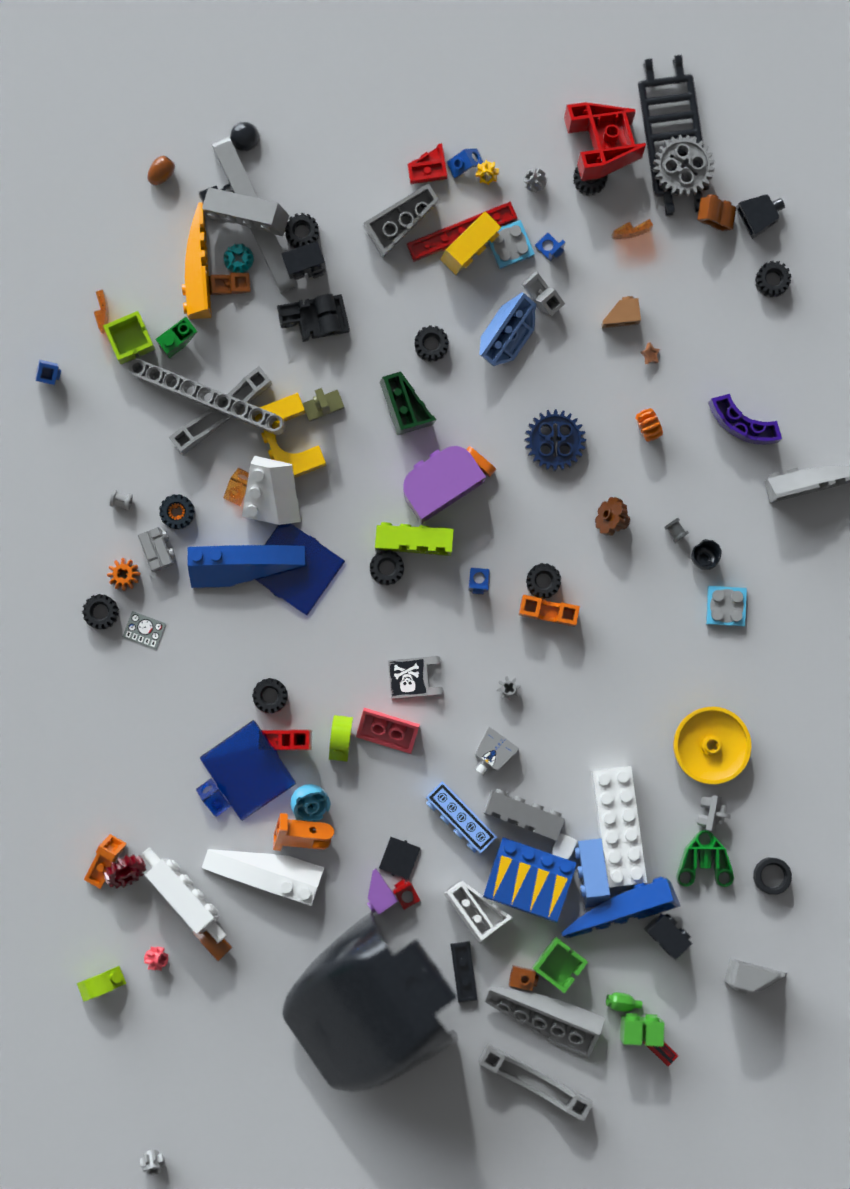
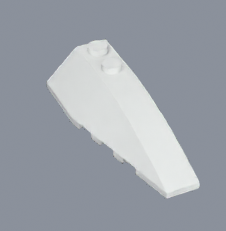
[202,849,325,906]

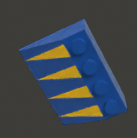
[483,837,576,923]

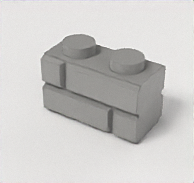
[138,527,176,572]

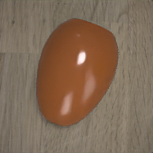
[147,155,175,185]

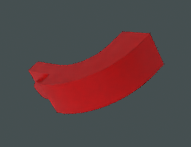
[259,730,312,750]

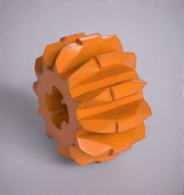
[636,408,663,442]
[107,558,141,591]

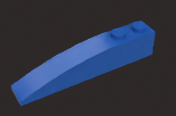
[187,545,306,588]
[561,877,681,939]

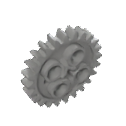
[653,135,715,197]

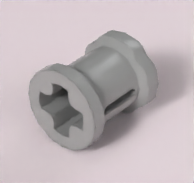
[110,490,133,511]

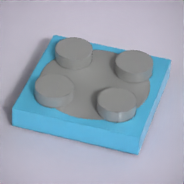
[488,220,535,269]
[706,586,747,627]

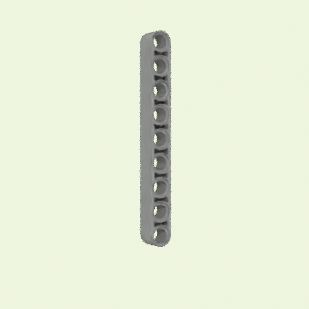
[212,136,298,293]
[129,359,287,435]

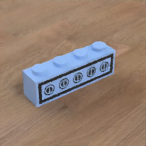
[426,781,497,853]

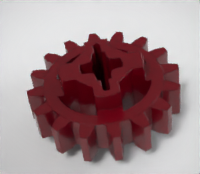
[103,854,146,889]

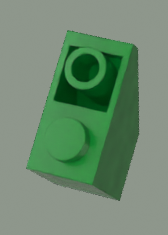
[156,316,197,359]

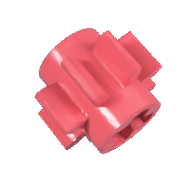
[144,946,168,971]

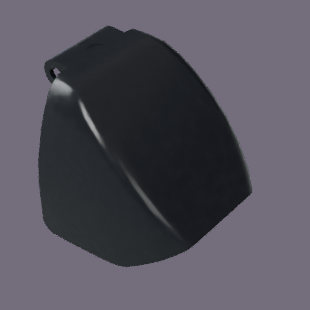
[282,912,458,1092]

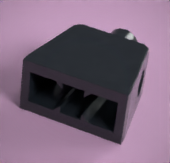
[736,194,785,239]

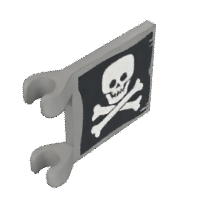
[388,656,443,699]

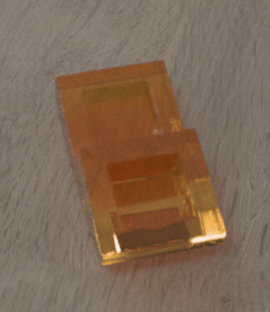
[611,219,653,239]
[94,289,108,334]

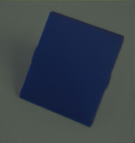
[254,523,345,616]
[200,720,296,821]

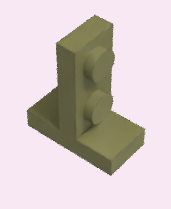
[302,388,345,422]

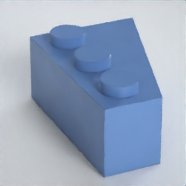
[574,838,610,908]

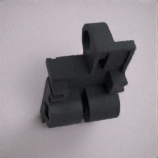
[277,294,350,342]

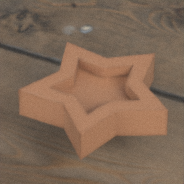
[640,342,660,364]

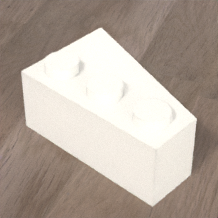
[444,881,513,941]

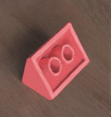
[356,708,420,754]

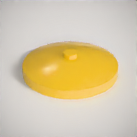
[673,707,751,784]

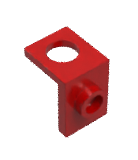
[392,879,420,910]

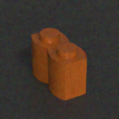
[697,195,736,231]

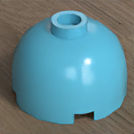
[290,784,331,822]

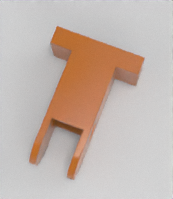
[273,813,334,851]

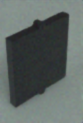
[379,837,420,880]

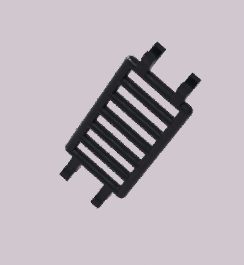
[638,55,710,216]

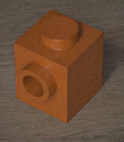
[508,965,539,991]

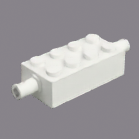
[141,847,227,943]

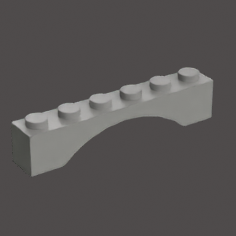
[169,366,272,456]
[478,1044,593,1122]

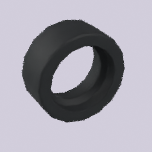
[753,857,792,895]

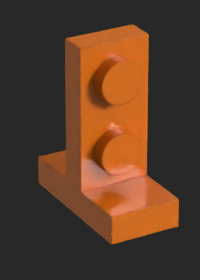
[84,834,127,889]

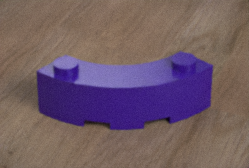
[708,394,782,445]

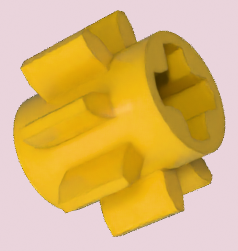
[475,160,499,185]

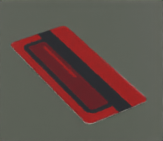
[643,1041,678,1066]

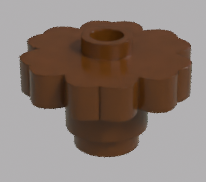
[595,497,630,536]

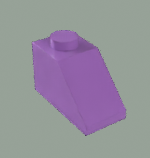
[367,868,398,914]

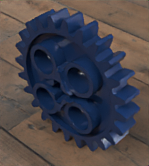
[524,409,586,472]

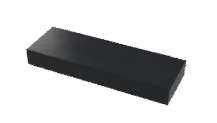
[450,941,477,1003]

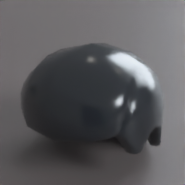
[230,122,259,151]
[691,539,722,570]

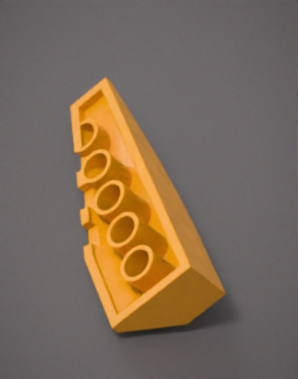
[182,202,212,320]

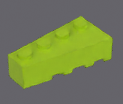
[375,522,454,556]

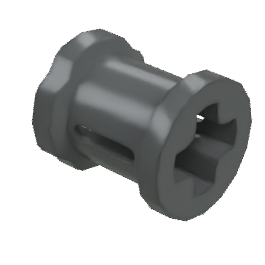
[664,518,689,543]

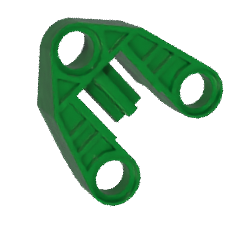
[676,830,734,887]

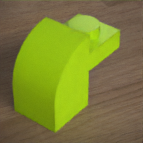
[328,715,353,762]
[76,966,126,1002]

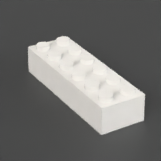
[591,766,647,887]

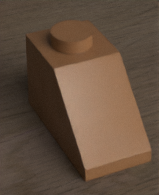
[601,296,641,328]

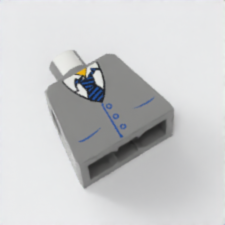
[475,727,519,776]

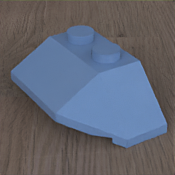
[479,293,536,366]

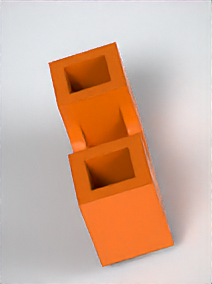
[518,595,580,627]

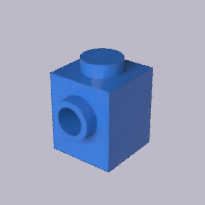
[35,360,61,385]

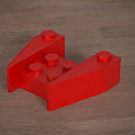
[564,102,646,181]

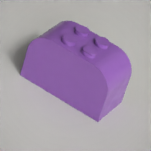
[403,446,486,524]

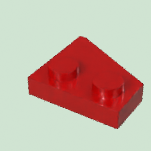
[407,143,447,185]

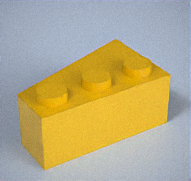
[440,211,501,275]

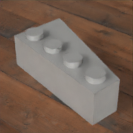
[363,183,439,258]
[202,187,289,237]

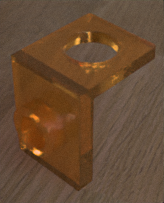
[223,468,249,506]

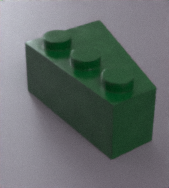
[380,371,437,436]

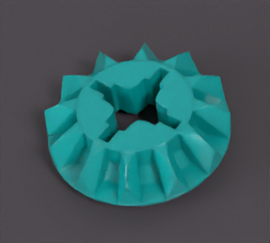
[224,244,254,273]

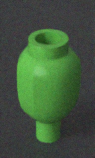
[606,992,642,1012]

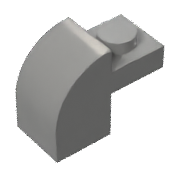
[522,272,565,316]

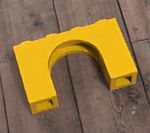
[255,393,327,478]

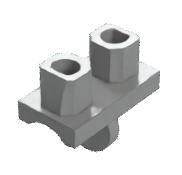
[697,795,731,831]

